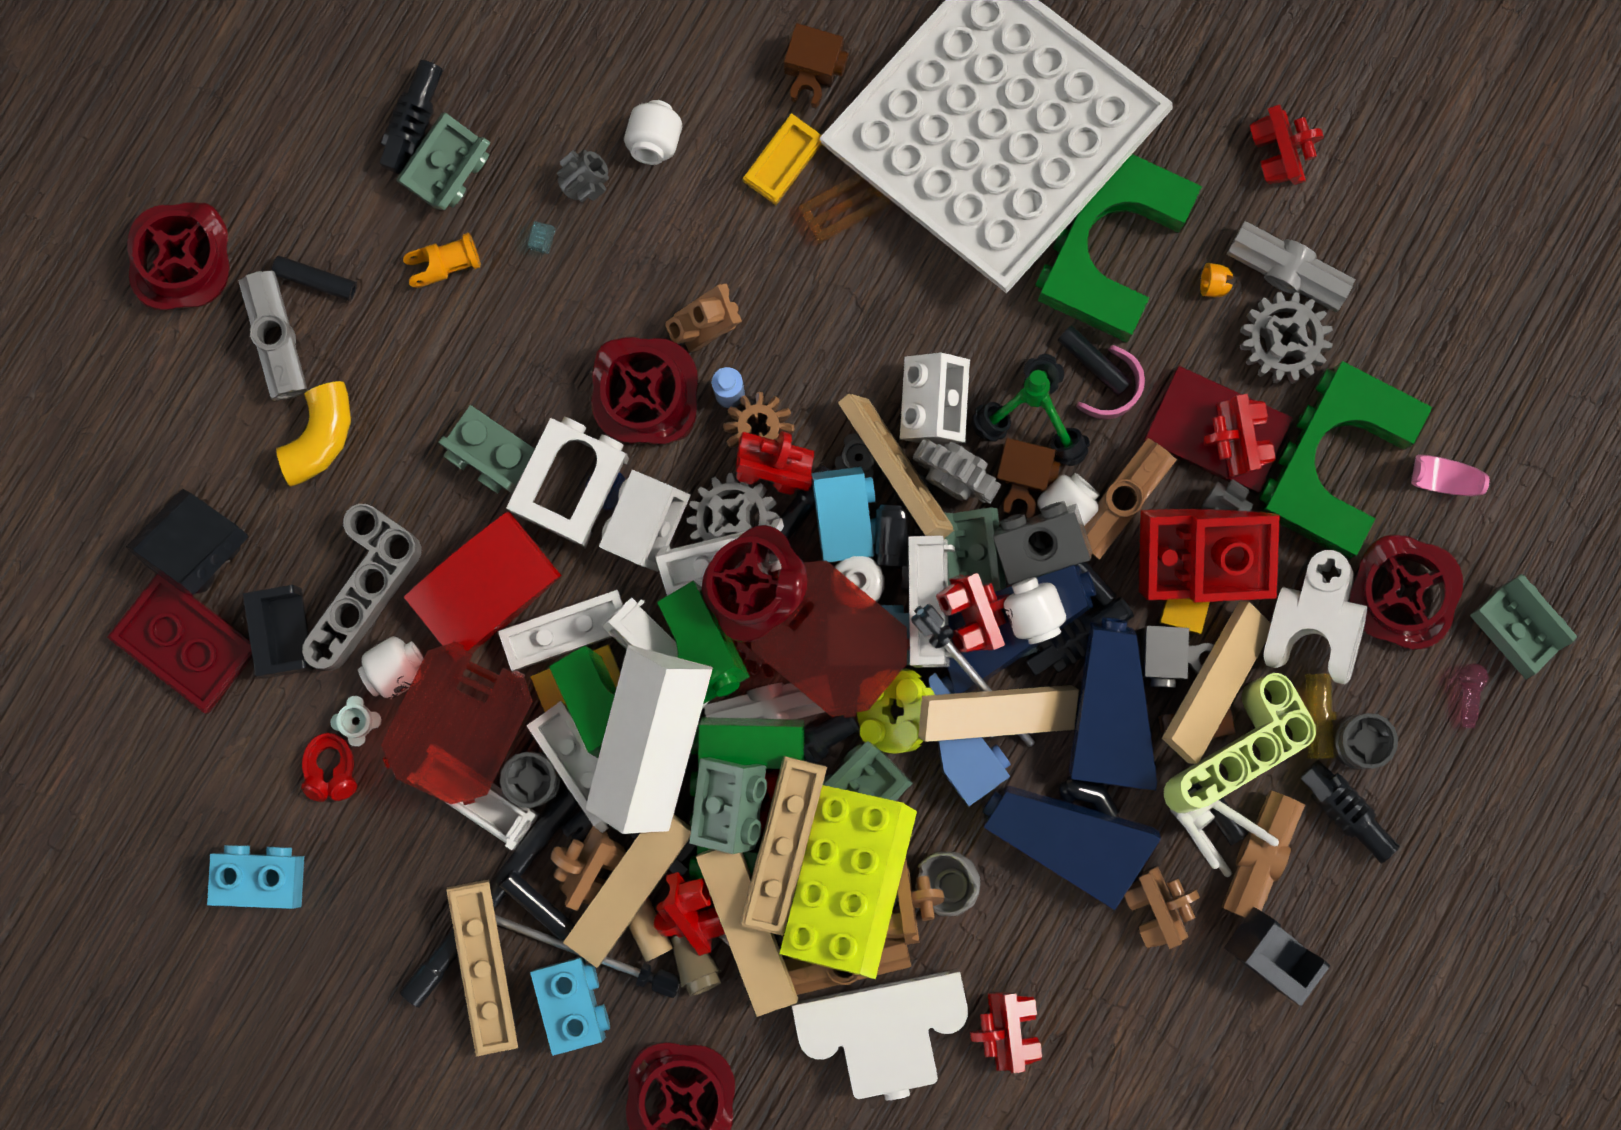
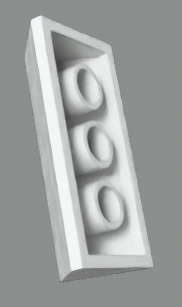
[585,645,713,834]

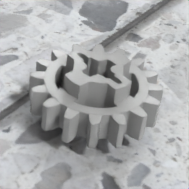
[1240,292,1333,384]
[912,439,1001,504]
[687,473,780,542]

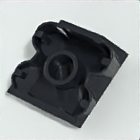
[126,489,249,595]

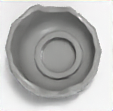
[915,851,980,916]

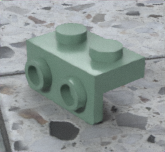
[396,113,491,210]
[944,507,1007,591]
[1470,574,1577,679]
[823,741,913,801]

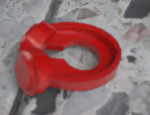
[301,733,357,802]

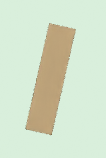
[838,394,954,538]
[1162,601,1271,764]
[918,685,1079,742]
[740,756,827,936]
[563,814,691,968]
[696,849,798,1017]
[447,879,518,1056]

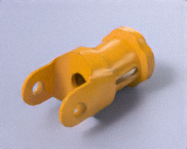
[403,233,481,288]

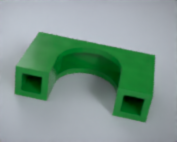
[1035,154,1202,342]
[1258,361,1433,559]
[549,580,750,758]
[689,717,804,894]

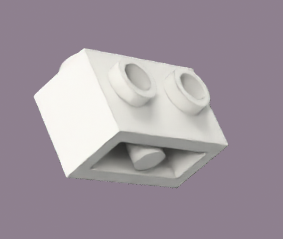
[900,352,970,445]
[599,470,690,572]

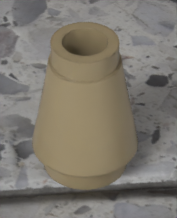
[671,936,721,997]

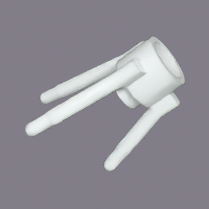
[1170,788,1279,877]

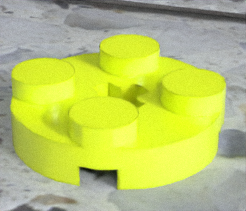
[857,668,935,754]

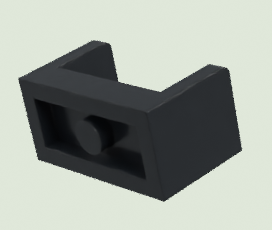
[243,585,315,679]
[1224,907,1330,1006]

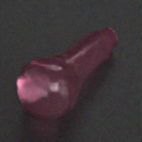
[1458,663,1489,728]

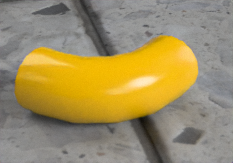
[276,381,351,487]

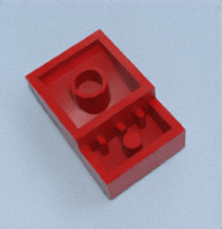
[1139,509,1280,603]
[404,511,562,662]

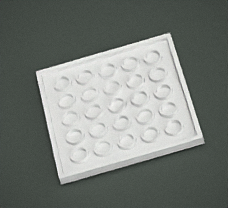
[820,0,1173,293]

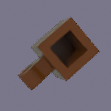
[784,23,849,109]
[995,438,1060,519]

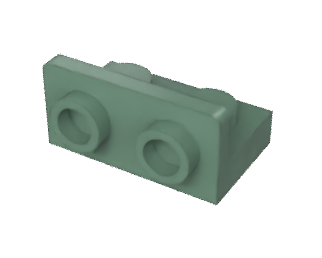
[438,405,535,494]
[689,757,767,854]

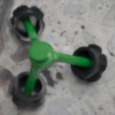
[972,354,1090,466]

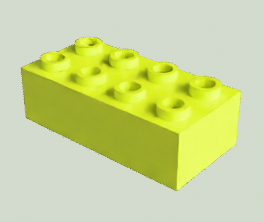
[779,785,917,979]

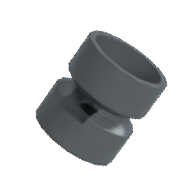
[1330,713,1398,769]
[500,751,563,808]

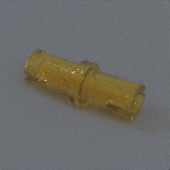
[1305,673,1337,759]

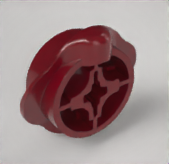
[127,202,230,310]
[591,337,698,444]
[702,525,807,643]
[1350,535,1463,650]
[626,1042,735,1130]

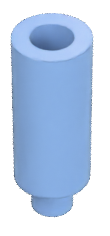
[712,367,745,408]

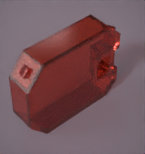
[751,560,910,718]
[381,641,532,805]

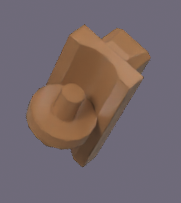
[665,283,742,352]
[550,826,626,911]
[886,858,945,945]
[1124,866,1200,949]

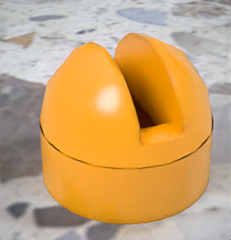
[1200,263,1233,297]

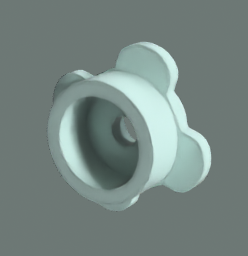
[330,696,381,746]

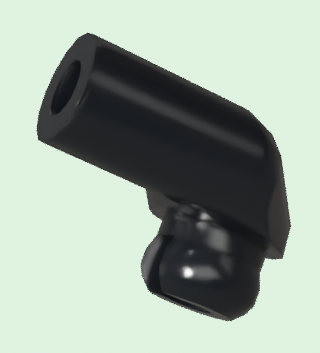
[1059,776,1120,817]

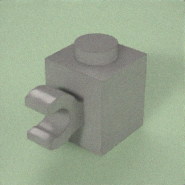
[1140,626,1214,688]

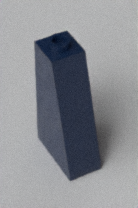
[947,565,1096,693]
[1069,617,1157,791]
[982,785,1161,910]

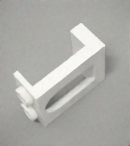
[506,417,629,548]

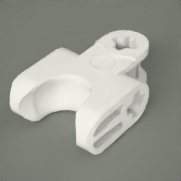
[1264,550,1367,684]

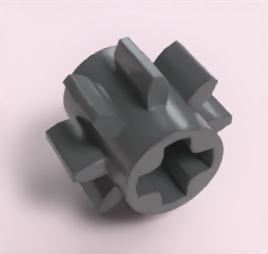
[557,149,609,202]
[1200,479,1253,511]

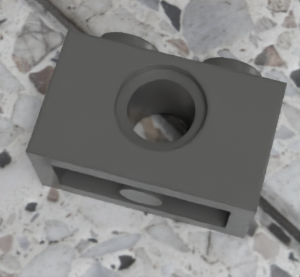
[993,501,1092,584]

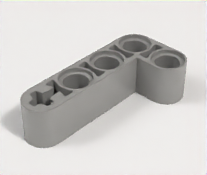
[302,504,422,671]

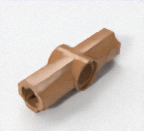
[1084,438,1177,560]
[1221,790,1305,918]
[784,937,912,995]

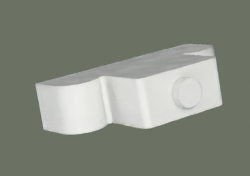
[792,969,968,1101]

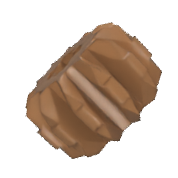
[723,392,795,448]

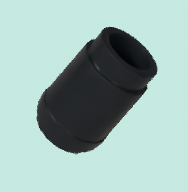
[875,504,916,566]

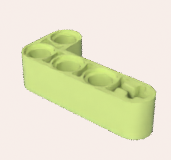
[1164,673,1316,814]

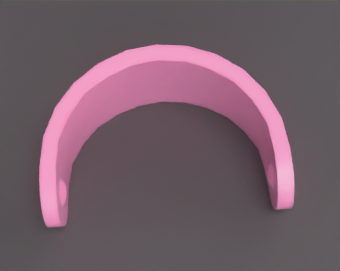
[1076,345,1145,419]
[1411,455,1489,496]

